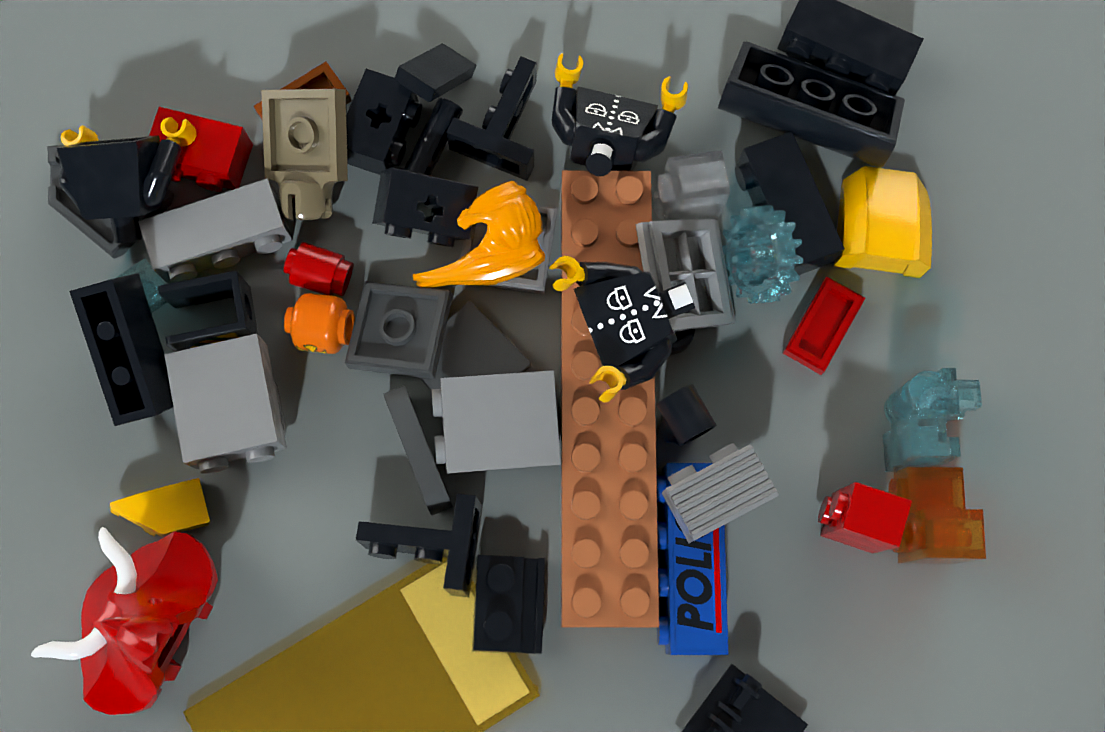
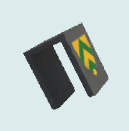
[158,270,258,352]

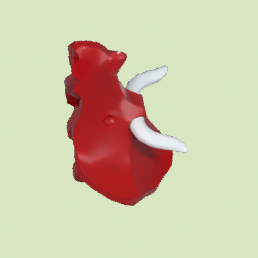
[31,527,218,715]

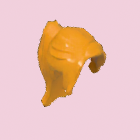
[412,181,545,288]

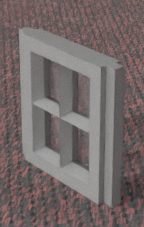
[635,219,736,331]

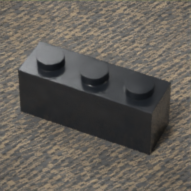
[777,0,924,95]
[735,131,845,280]
[69,273,173,426]

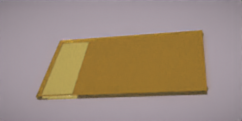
[183,557,540,732]

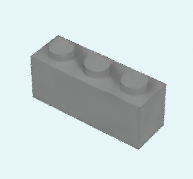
[138,178,292,283]

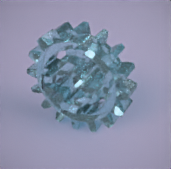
[722,205,803,304]

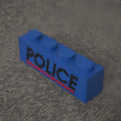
[656,463,729,655]

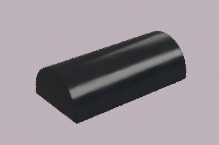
[717,41,905,168]

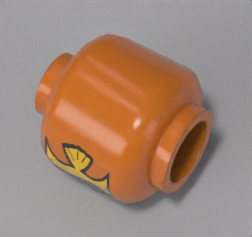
[284,293,355,354]

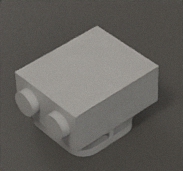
[164,334,287,474]
[431,370,561,474]

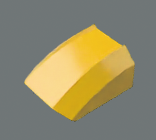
[834,166,932,278]

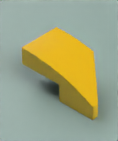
[109,478,210,537]

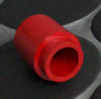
[284,242,354,296]

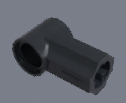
[656,384,717,447]

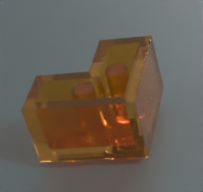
[888,467,986,564]

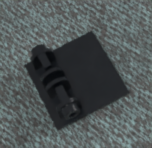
[681,664,808,732]

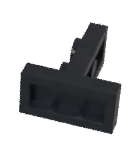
[446,56,537,181]
[356,494,482,598]

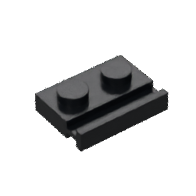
[472,555,545,655]

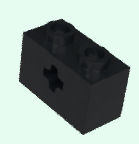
[346,68,422,175]
[372,168,478,247]

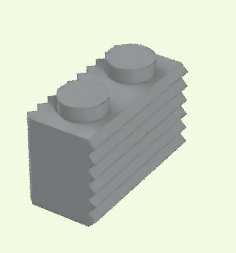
[662,443,779,543]

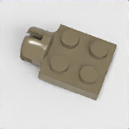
[261,89,348,220]

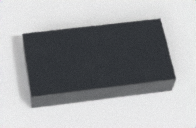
[394,43,477,102]

